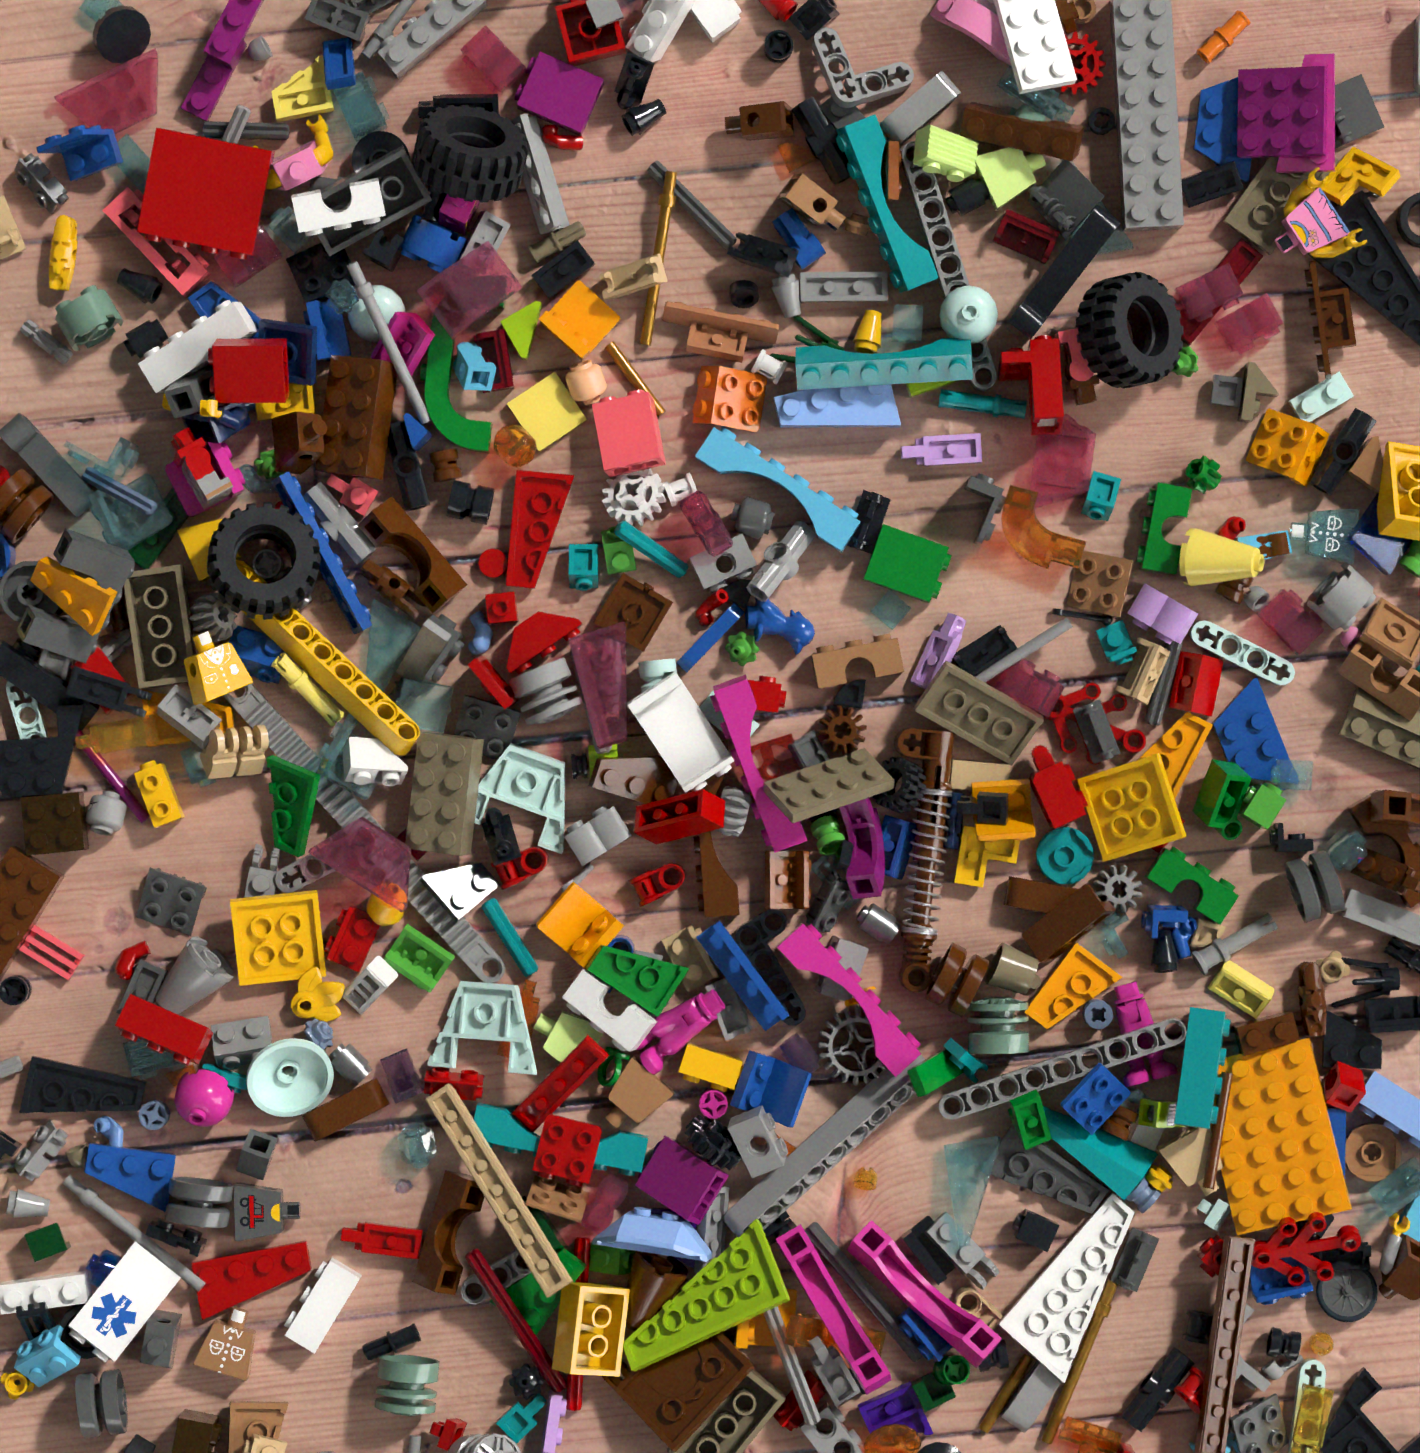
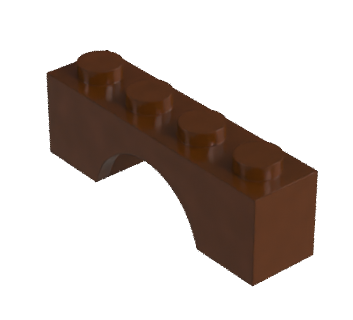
[960,102,1084,161]
[357,497,467,614]
[1347,790,1420,908]
[412,1170,485,1295]

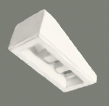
[342,956,398,1015]

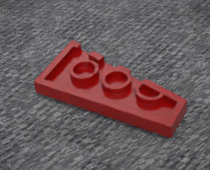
[506,470,574,589]
[191,1240,312,1320]

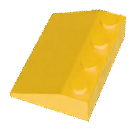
[1377,441,1420,541]

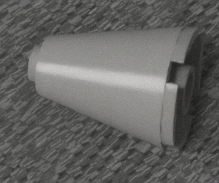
[155,937,234,1015]

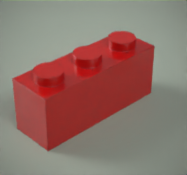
[634,789,725,845]
[115,994,214,1066]

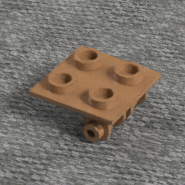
[1066,550,1133,617]
[525,1175,590,1223]

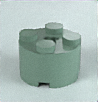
[55,285,124,351]

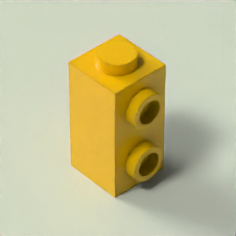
[134,760,185,828]
[678,1043,743,1092]

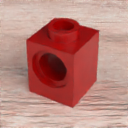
[485,591,518,624]
[1322,1061,1366,1113]

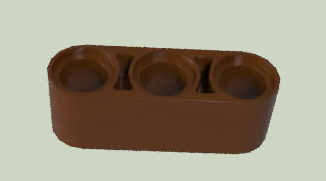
[1004,876,1078,913]
[302,1078,390,1142]

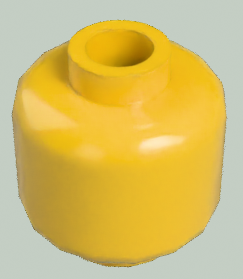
[367,882,408,926]

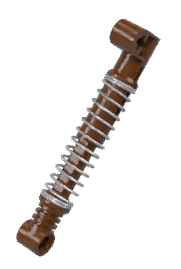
[894,728,954,992]

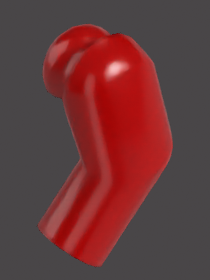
[541,125,583,150]
[1217,516,1246,540]
[695,589,729,627]
[115,941,151,980]

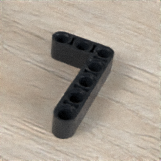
[1008,205,1121,339]

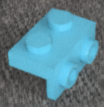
[14,1325,81,1387]

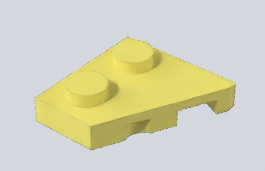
[271,55,335,122]

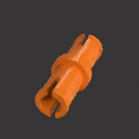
[1197,10,1251,64]

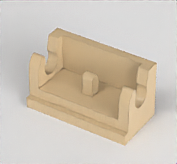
[599,254,668,299]
[1115,637,1171,705]

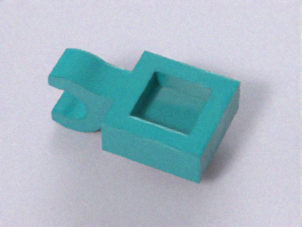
[943,1037,989,1083]
[202,1063,247,1093]
[496,1393,547,1444]

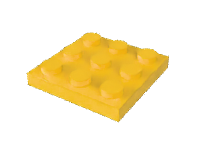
[1077,753,1187,862]
[230,890,326,986]

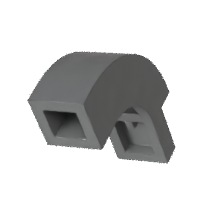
[164,365,215,419]

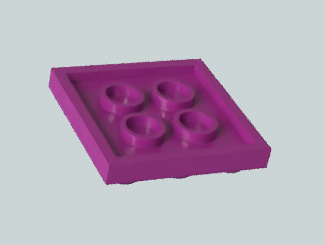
[1237,66,1327,158]

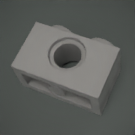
[689,533,757,593]
[727,1105,788,1178]

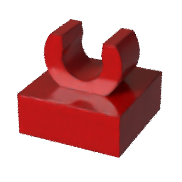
[429,1418,468,1451]

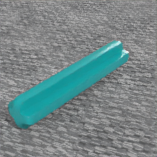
[614,520,689,578]
[481,898,539,977]

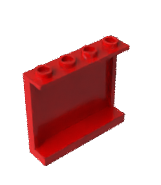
[137,128,275,260]

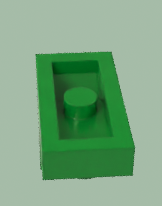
[1008,1089,1052,1150]

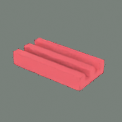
[19,925,85,980]

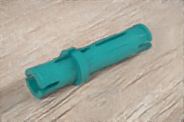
[938,389,1027,419]

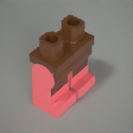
[1053,328,1100,406]

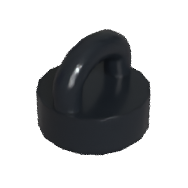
[729,280,759,308]

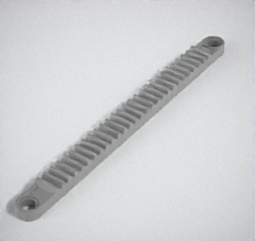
[224,683,505,983]

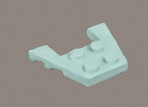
[474,743,565,854]
[427,981,537,1075]

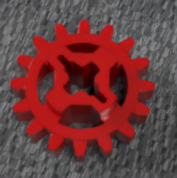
[1060,32,1106,96]

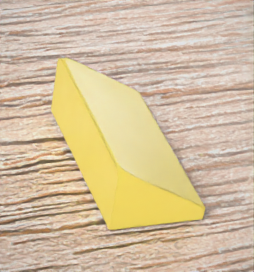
[1208,960,1274,1019]

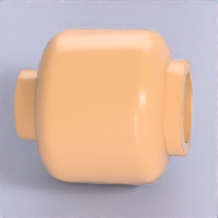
[565,360,607,405]

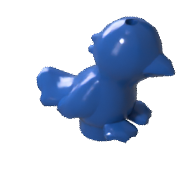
[745,597,815,655]

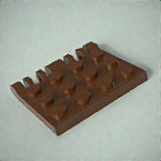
[602,1290,755,1452]

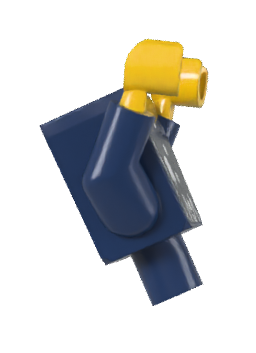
[162,393,255,444]

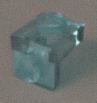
[268,206,314,254]
[1099,912,1129,959]

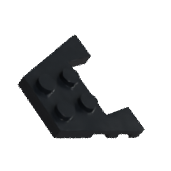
[0,704,84,797]
[1317,1367,1420,1453]

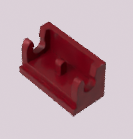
[992,209,1060,264]
[474,329,514,393]

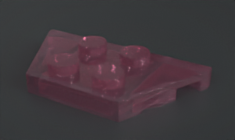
[54,48,158,134]
[1026,414,1096,510]
[308,817,411,912]

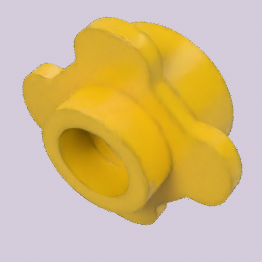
[1146,1164,1173,1192]
[0,1369,35,1400]

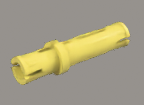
[271,653,344,726]

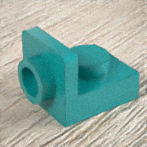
[1081,471,1121,521]
[568,544,599,591]
[1095,620,1137,666]

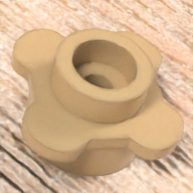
[1316,951,1350,984]

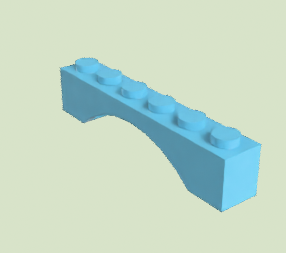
[695,427,861,553]

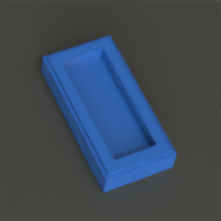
[322,37,356,90]

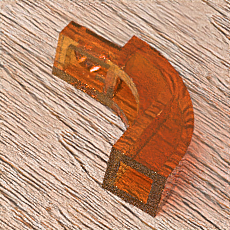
[1001,485,1086,569]
[784,1313,886,1357]

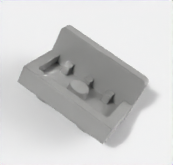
[211,1016,272,1069]

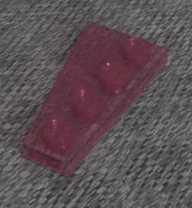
[568,622,627,749]

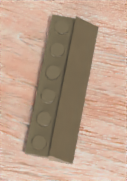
[1338,686,1420,770]

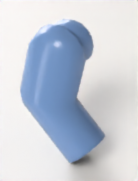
[468,610,493,655]
[94,1116,124,1147]

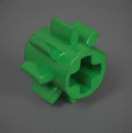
[1185,455,1222,494]

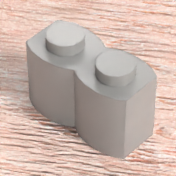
[564,804,632,866]

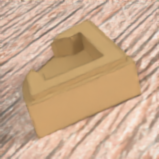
[1189,918,1226,947]

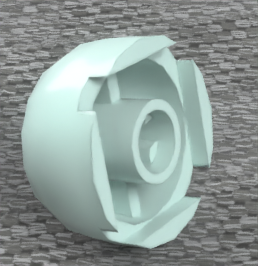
[348,285,406,343]
[939,285,998,344]

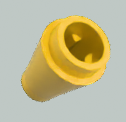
[853,310,882,354]

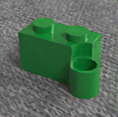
[1192,759,1252,840]

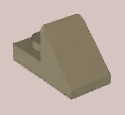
[1238,362,1279,423]

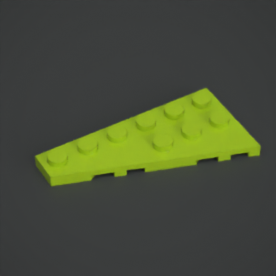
[623,1219,790,1372]

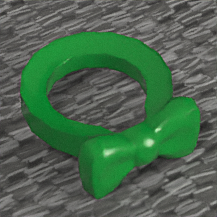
[597,1047,630,1087]

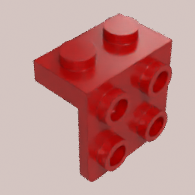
[532,1114,602,1186]

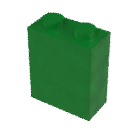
[863,524,952,603]

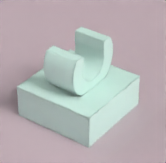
[1197,1199,1231,1231]

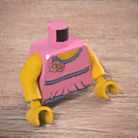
[253,114,333,191]
[1275,167,1367,258]

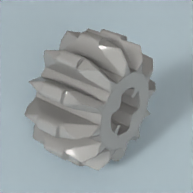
[189,592,238,643]
[715,786,751,837]
[1093,865,1143,913]

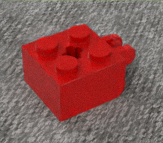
[555,0,626,66]
[1029,745,1088,829]

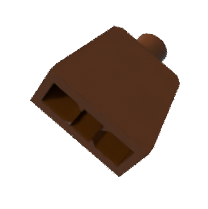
[725,101,795,141]
[272,412,327,475]

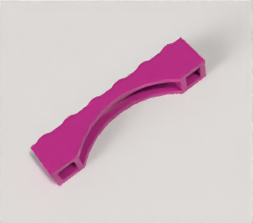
[710,674,807,853]
[777,923,921,1077]
[847,1220,1002,1368]
[776,1224,892,1395]

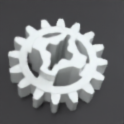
[602,468,666,526]

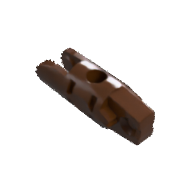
[360,559,426,620]
[1298,962,1327,1037]

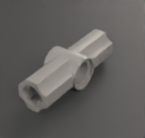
[303,482,377,565]
[746,520,816,602]

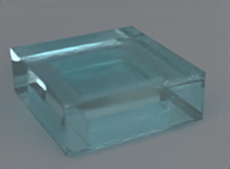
[870,589,911,630]

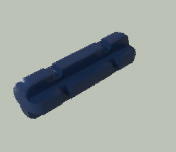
[943,792,965,849]

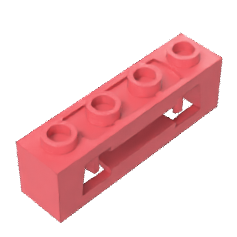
[102,187,211,298]

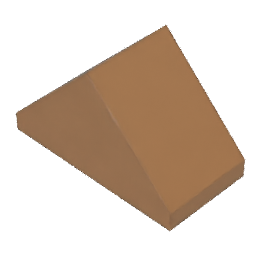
[1345,436,1383,496]

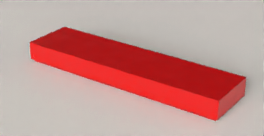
[512,1035,609,1132]

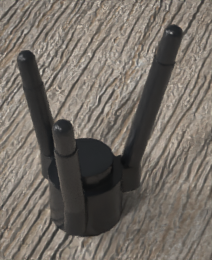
[1331,957,1400,1008]

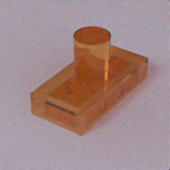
[1058,1416,1123,1453]

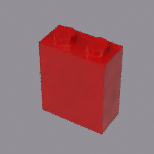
[208,338,290,403]

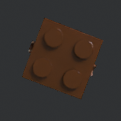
[593,573,673,652]

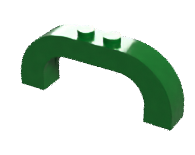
[420,276,508,453]

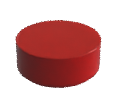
[479,548,508,578]

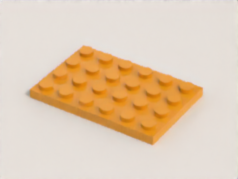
[1210,1038,1352,1235]

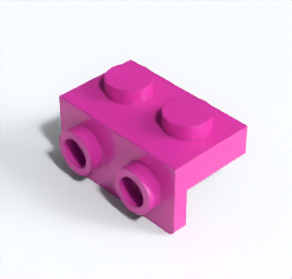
[371,312,435,377]

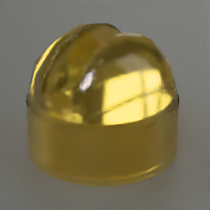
[853,1166,878,1191]
[1309,1332,1334,1356]

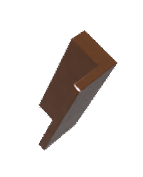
[1022,884,1116,963]

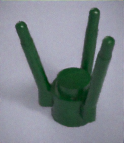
[769,315,845,363]

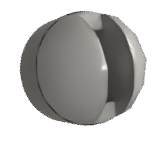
[248,36,272,61]
[1244,586,1270,612]

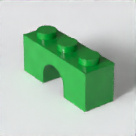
[1136,482,1192,576]
[1144,846,1239,925]

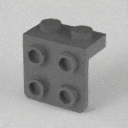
[964,473,1007,545]
[423,613,465,683]

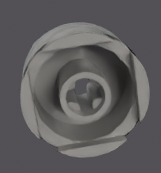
[1307,563,1376,630]

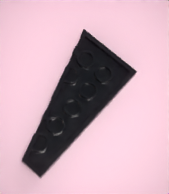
[1308,190,1420,346]

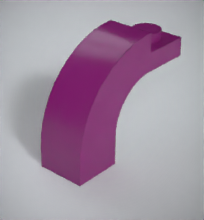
[839,797,885,899]

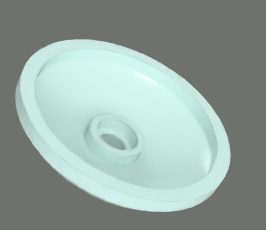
[246,1038,334,1117]

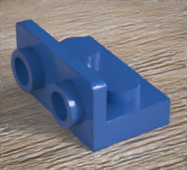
[1141,904,1188,939]

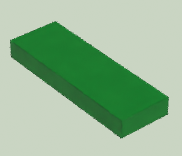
[907,1048,964,1098]

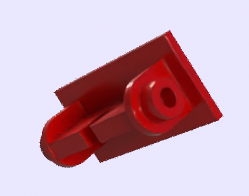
[424,1067,484,1101]
[773,1370,826,1431]

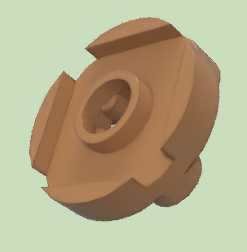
[1345,1123,1402,1182]

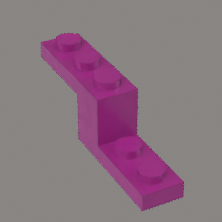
[181,0,264,122]

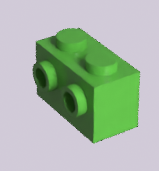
[1238,782,1286,830]

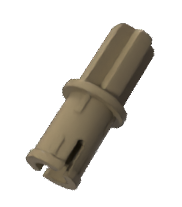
[529,221,586,263]

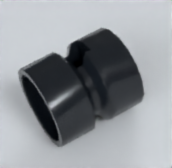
[447,480,494,525]

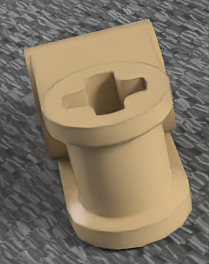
[953,1286,1004,1330]

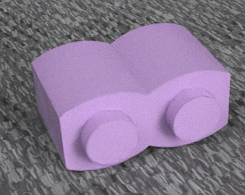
[1128,583,1198,645]

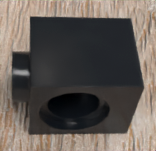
[1012,1208,1059,1252]

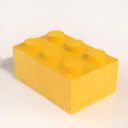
[552,1282,630,1377]

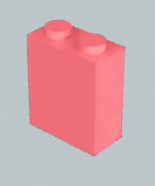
[592,390,666,477]

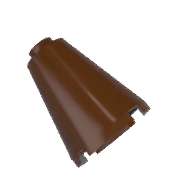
[626,1251,688,1331]

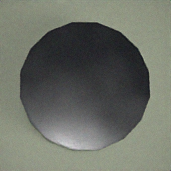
[93,5,151,64]

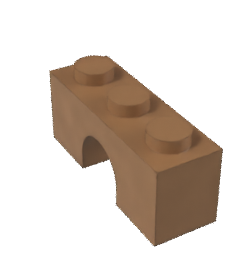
[811,633,904,689]
[1338,639,1420,721]

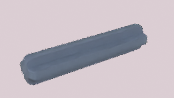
[82,467,157,516]

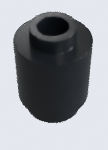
[945,177,991,216]
[123,319,168,358]

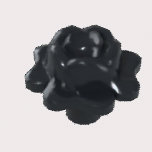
[509,1363,544,1400]

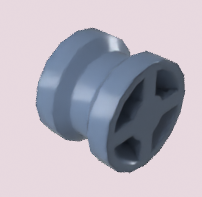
[1082,999,1113,1029]
[138,1099,170,1130]
[1126,1177,1161,1213]

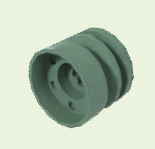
[967,997,1029,1054]
[375,1354,440,1416]

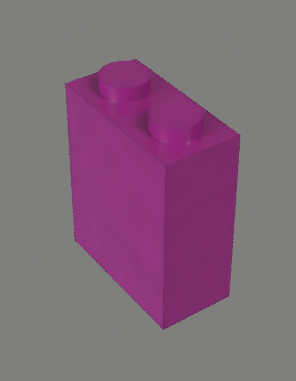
[514,52,604,136]
[635,1136,729,1225]

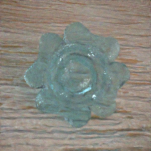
[325,279,359,314]

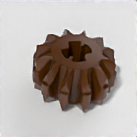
[817,706,867,755]

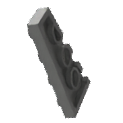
[980,1123,1109,1214]

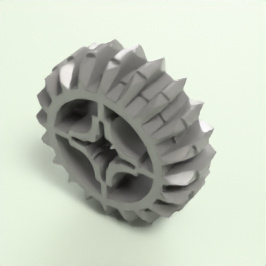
[817,1006,887,1085]

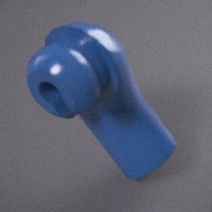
[1171,917,1197,960]

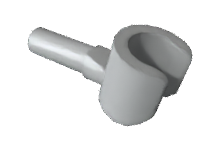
[562,863,594,893]
[1262,1355,1304,1380]

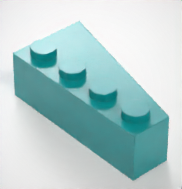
[1174,1007,1231,1130]

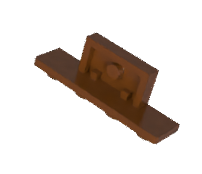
[1304,261,1356,380]

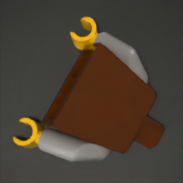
[1379,1212,1420,1300]

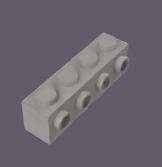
[378,0,487,80]

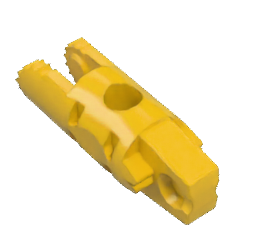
[48,215,78,291]

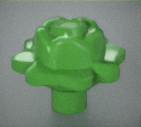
[1172,346,1198,377]
[254,449,284,479]
[725,631,759,666]

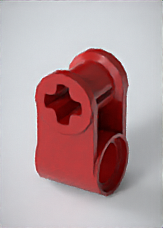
[490,846,549,890]
[628,862,686,907]
[1174,1367,1205,1415]

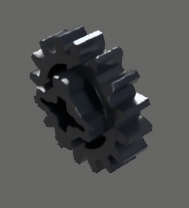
[685,1115,742,1170]

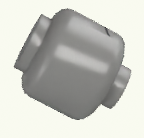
[85,791,127,836]

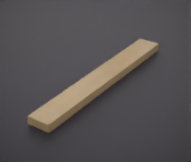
[425,1083,573,1297]

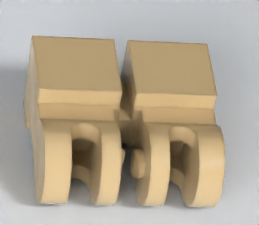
[200,725,269,779]

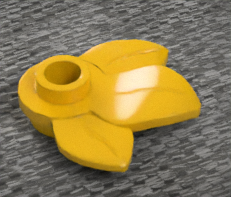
[291,967,345,1022]

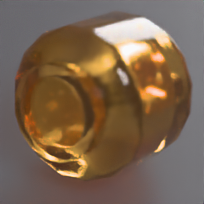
[493,424,537,468]

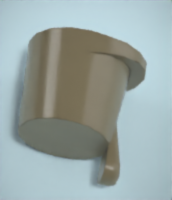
[985,942,1041,995]

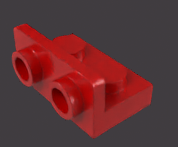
[324,905,381,973]

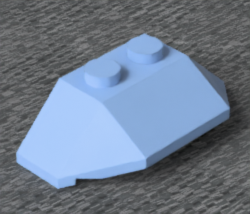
[592,1207,712,1262]

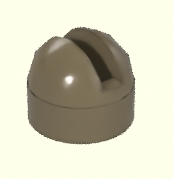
[65,1144,88,1168]

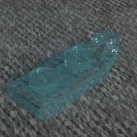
[996,65,1075,123]

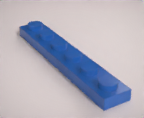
[271,471,372,635]

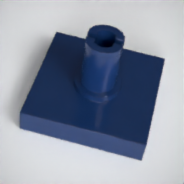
[258,319,317,386]

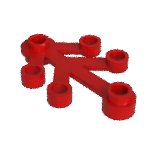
[1039,683,1146,765]
[1251,1212,1361,1286]

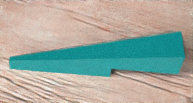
[1043,1106,1158,1200]

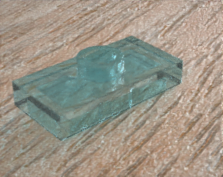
[117,133,150,195]

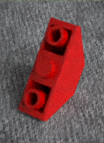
[507,611,583,675]

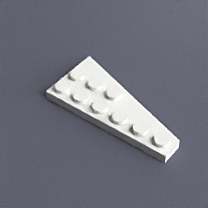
[998,1193,1135,1383]

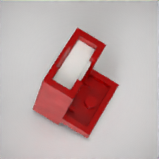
[998,335,1064,436]

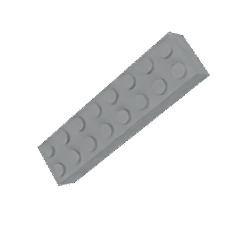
[1109,0,1184,232]

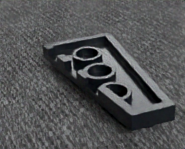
[19,1056,147,1113]

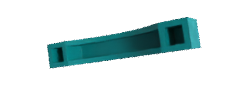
[836,114,939,293]
[795,338,973,390]
[474,1103,649,1176]

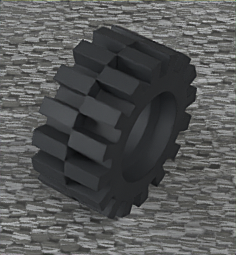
[873,757,926,813]

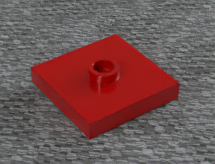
[467,656,519,709]

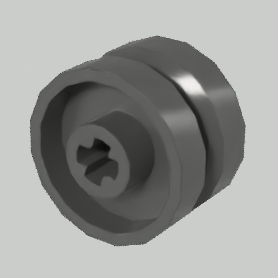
[0,561,63,622]
[1285,850,1345,923]
[165,1177,234,1228]
[75,1369,128,1439]

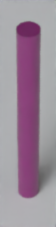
[75,729,150,824]

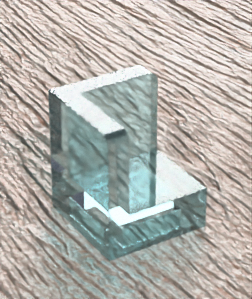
[891,304,923,343]

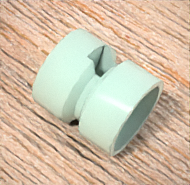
[638,658,677,693]

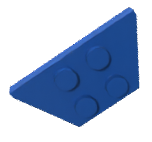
[1193,77,1251,183]
[1212,677,1298,783]

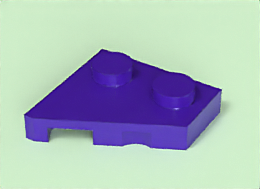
[857,1381,933,1435]

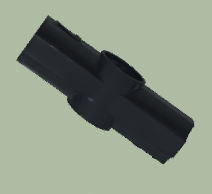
[792,97,851,186]
[1309,408,1376,496]
[388,421,430,512]
[1121,1347,1195,1432]

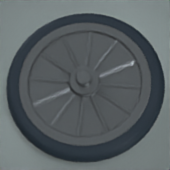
[1316,1270,1378,1322]

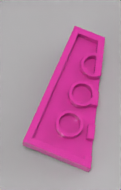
[1275,53,1335,173]

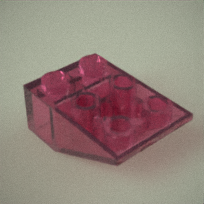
[416,241,523,340]

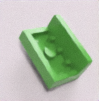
[383,924,455,993]

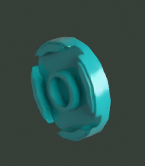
[1036,827,1094,884]

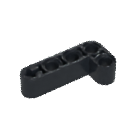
[735,909,806,1026]

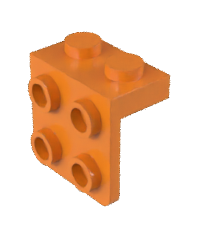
[692,366,767,432]

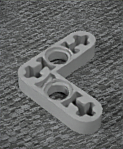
[812,27,914,108]

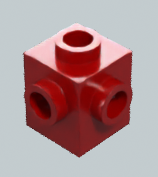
[1197,1234,1224,1278]

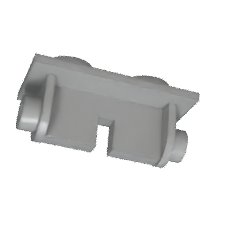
[14,1120,68,1181]

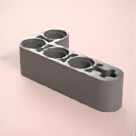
[0,413,99,518]

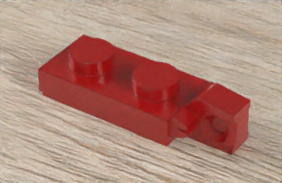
[340,1222,423,1259]

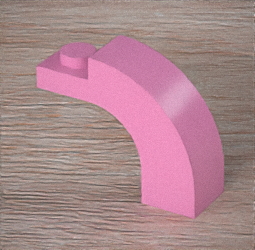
[930,0,1012,66]

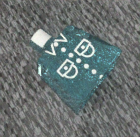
[1289,509,1359,565]

